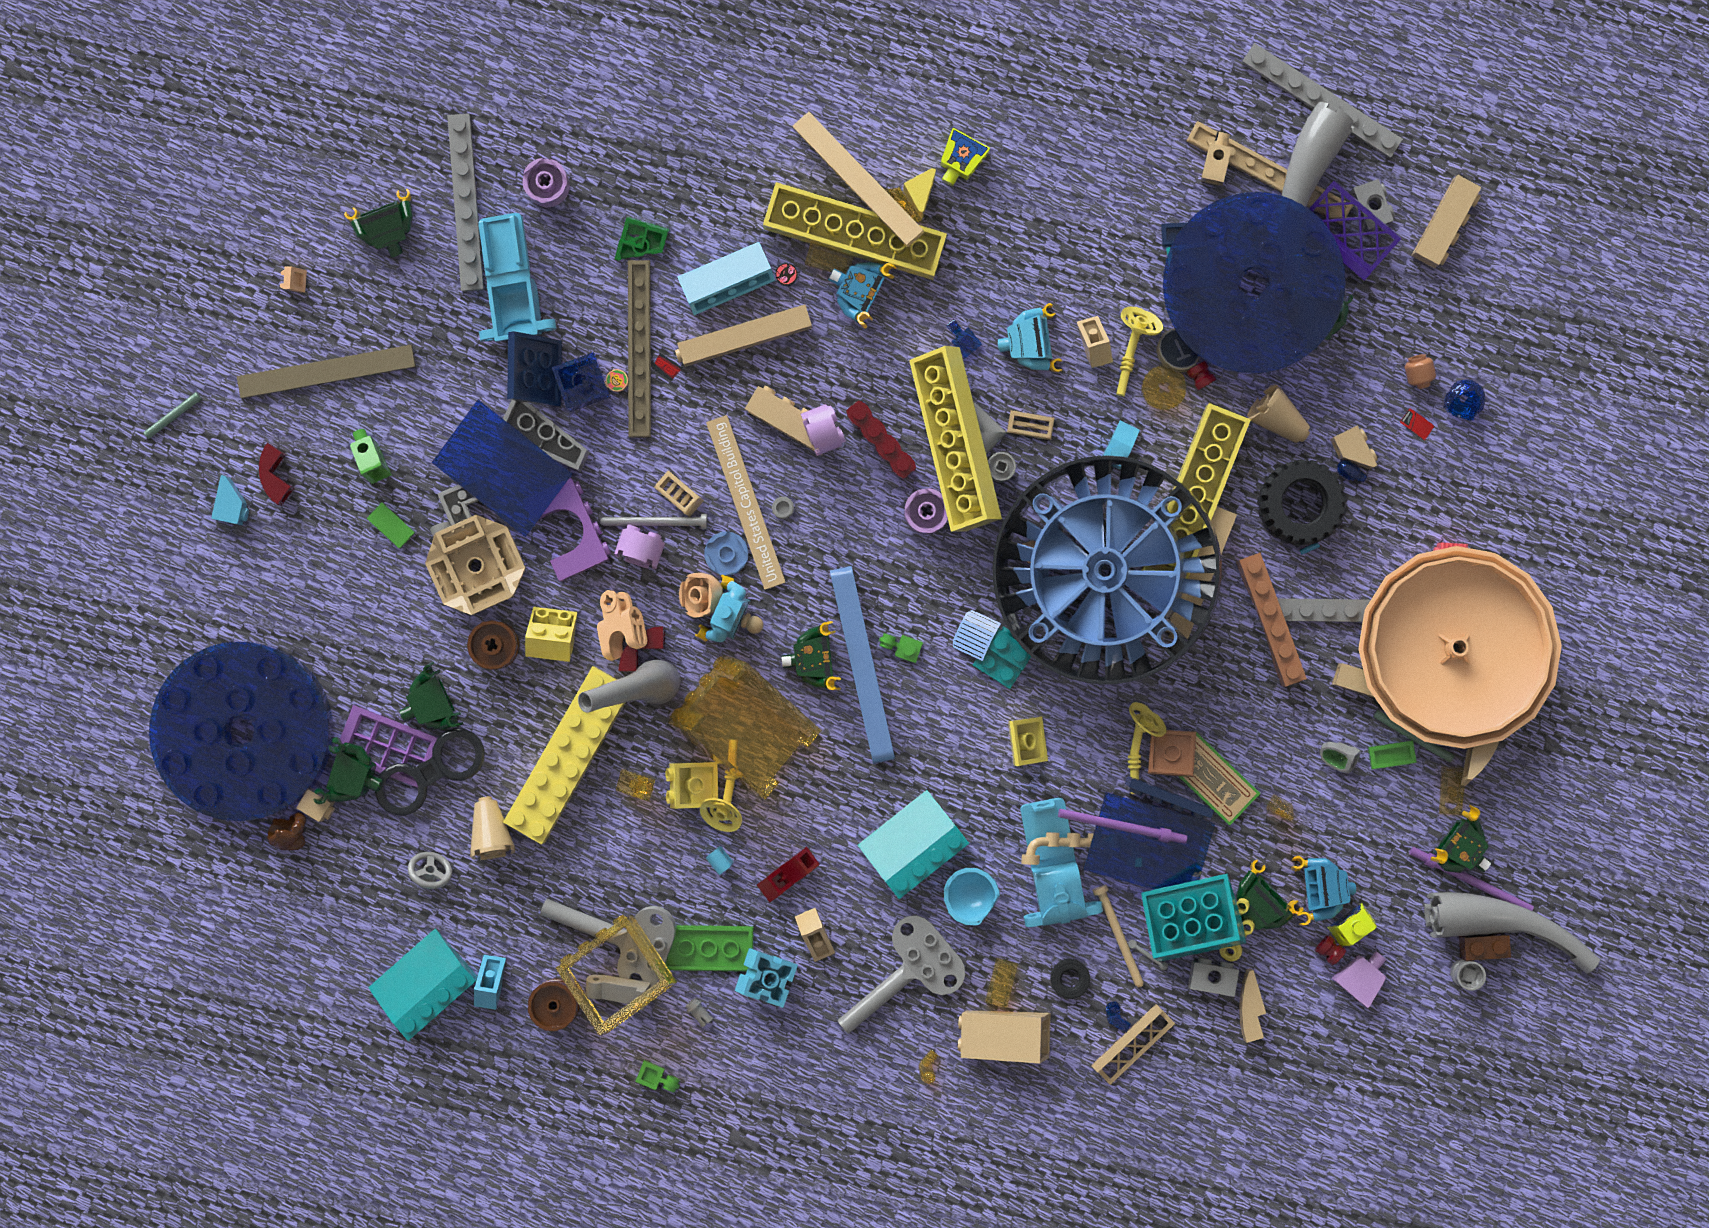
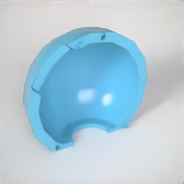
[944,868,1000,925]

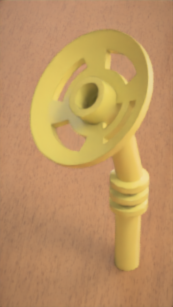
[1116,307,1163,396]
[1128,702,1167,794]
[700,740,742,832]

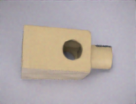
[1201,132,1232,186]

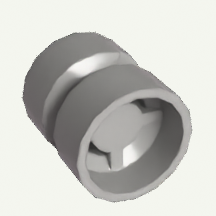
[988,452,1016,483]
[1450,959,1486,991]

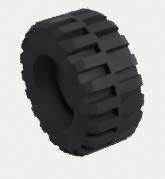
[1257,459,1347,546]

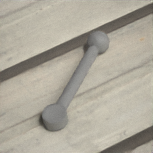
[1128,940,1168,970]

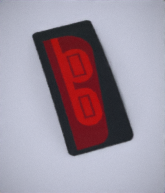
[652,353,683,381]

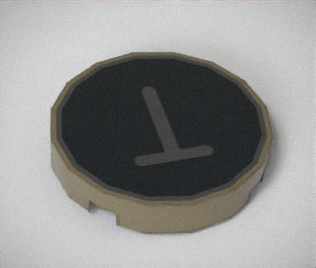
[1156,328,1201,372]

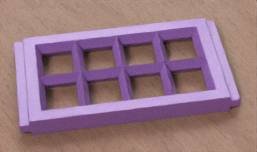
[334,705,438,788]

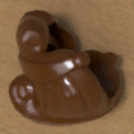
[268,812,306,851]

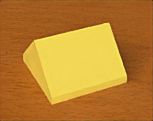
[903,168,936,220]
[1008,717,1048,766]

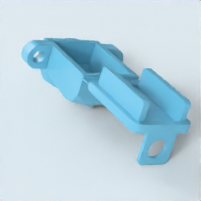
[479,213,557,342]
[1020,798,1103,927]

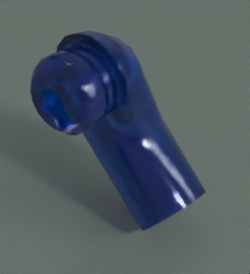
[1105,1001,1131,1033]

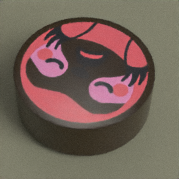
[775,263,798,286]

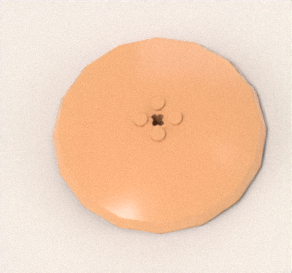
[1358,546,1562,749]

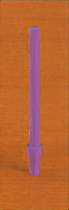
[1058,809,1187,844]
[1409,847,1534,911]

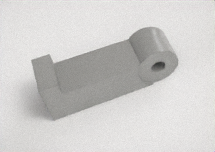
[586,975,651,1011]

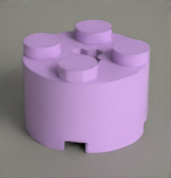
[523,158,570,208]
[800,404,846,456]
[904,489,948,535]
[614,525,665,570]

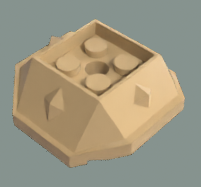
[425,515,526,615]

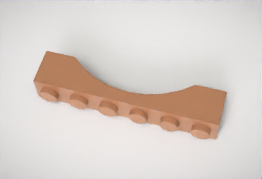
[1236,553,1307,687]

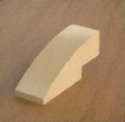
[1461,741,1499,786]
[1239,968,1266,1043]

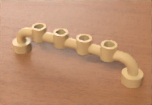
[1021,832,1145,867]

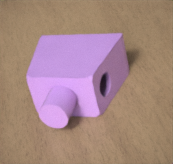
[1332,951,1386,1008]

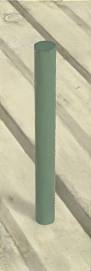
[1373,709,1455,763]

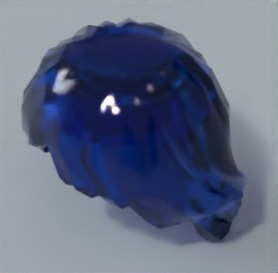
[1443,379,1486,421]

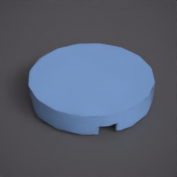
[704,531,749,576]

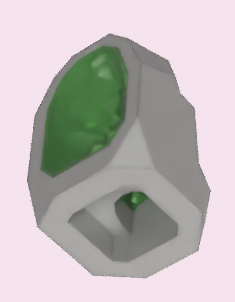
[1320,742,1361,774]

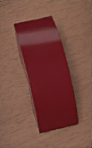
[259,443,295,506]
[619,626,665,671]
[757,847,820,903]

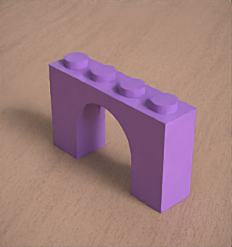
[523,478,611,582]

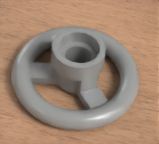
[408,852,452,889]

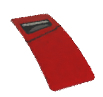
[1400,408,1435,440]

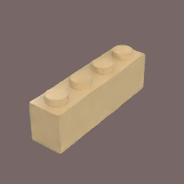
[1411,175,1481,268]
[745,386,823,456]

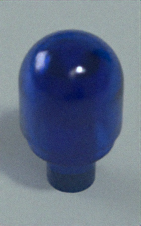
[1337,460,1367,483]

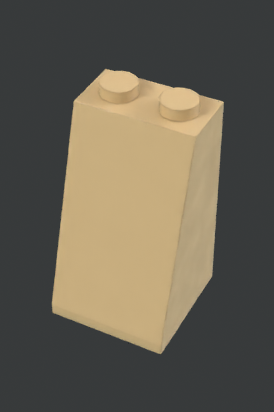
[958,1010,1051,1064]

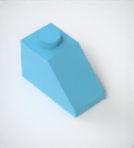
[1102,420,1140,470]
[211,475,249,525]
[474,955,506,1010]

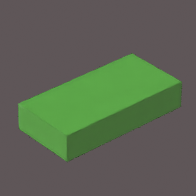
[367,503,415,549]
[1368,740,1417,769]

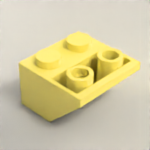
[525,607,577,662]

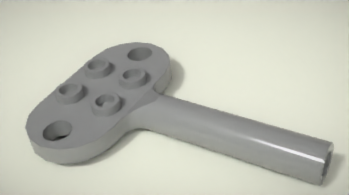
[540,899,677,988]
[837,915,965,1034]

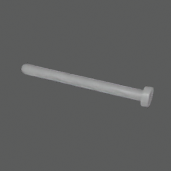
[600,514,708,529]

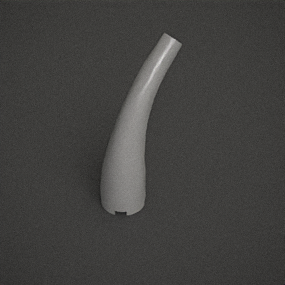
[1278,102,1355,284]
[578,660,681,713]
[1424,892,1600,973]

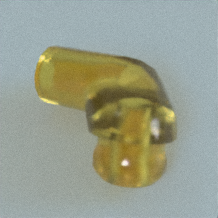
[918,1049,939,1084]

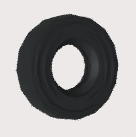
[1050,958,1091,999]

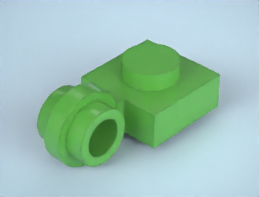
[879,633,923,663]
[635,1060,680,1093]

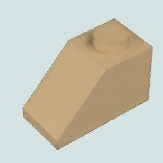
[1077,316,1113,368]
[795,908,835,962]

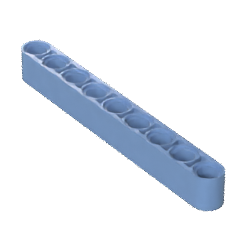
[830,566,895,764]

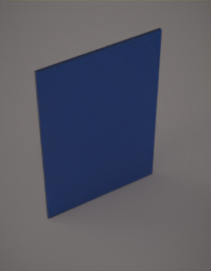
[432,399,572,537]
[1083,792,1215,890]

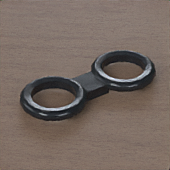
[375,728,485,816]

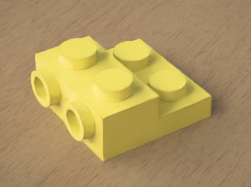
[665,762,718,809]

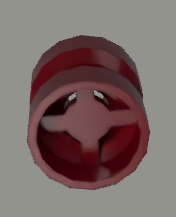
[1187,360,1217,391]
[1315,934,1346,966]

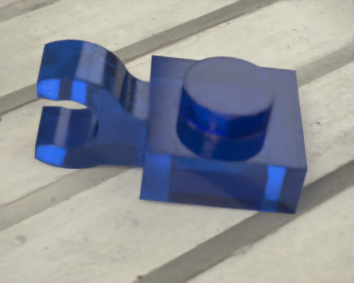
[946,319,982,359]

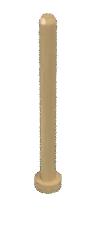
[1092,884,1143,988]

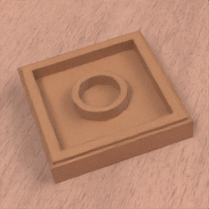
[1148,730,1197,777]

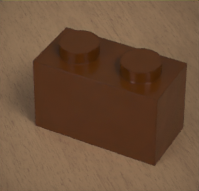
[1459,933,1511,961]

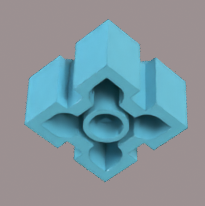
[735,948,798,1008]

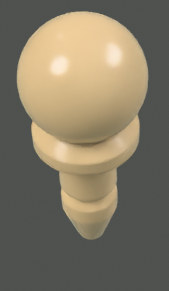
[741,613,764,634]

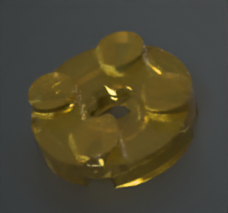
[1141,366,1186,411]

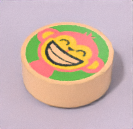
[606,369,628,392]

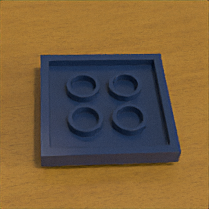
[507,331,562,407]

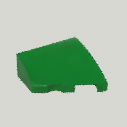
[614,217,670,260]

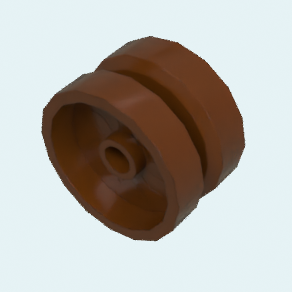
[467,620,520,670]
[528,978,581,1031]

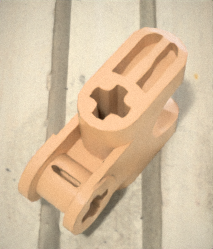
[597,590,648,661]

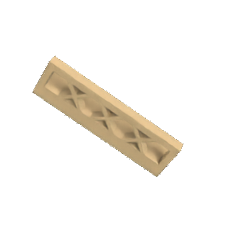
[1091,1004,1175,1085]

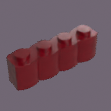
[846,400,916,480]

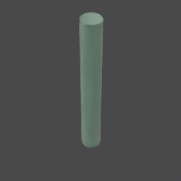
[143,392,202,439]

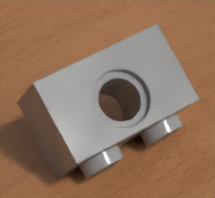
[1350,179,1394,232]
[1188,957,1239,997]

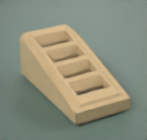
[654,471,704,517]

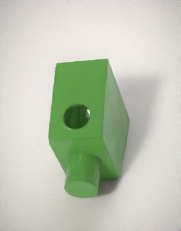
[350,429,392,484]

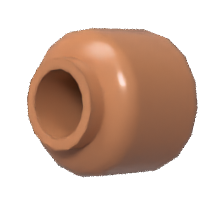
[1404,354,1436,389]

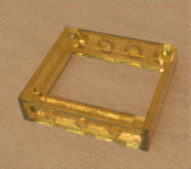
[555,915,677,1036]

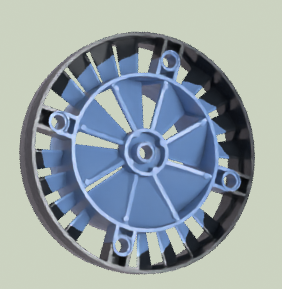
[992,456,1222,684]

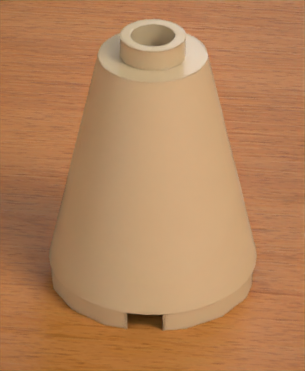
[1247,384,1310,443]
[470,796,515,860]

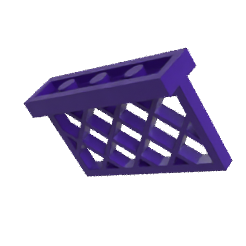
[1301,181,1402,281]

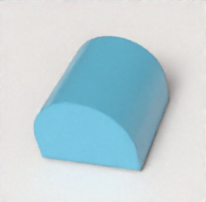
[706,846,734,875]

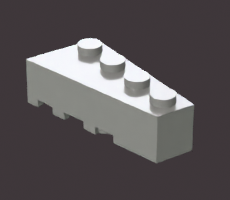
[497,400,590,472]

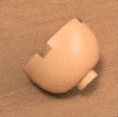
[679,573,723,618]

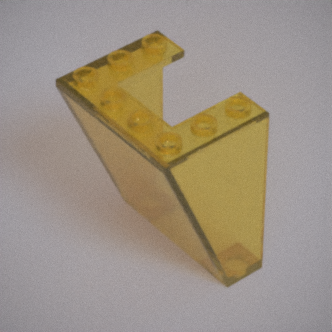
[668,655,822,800]

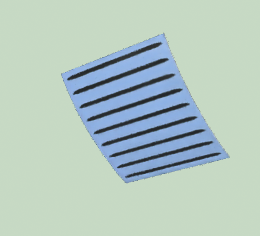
[953,610,1001,661]

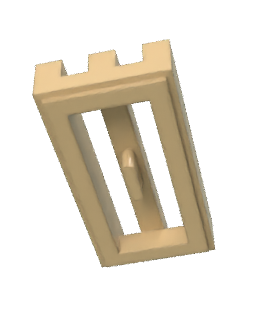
[1007,410,1054,440]

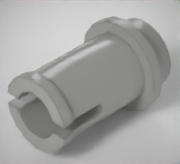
[685,998,713,1027]

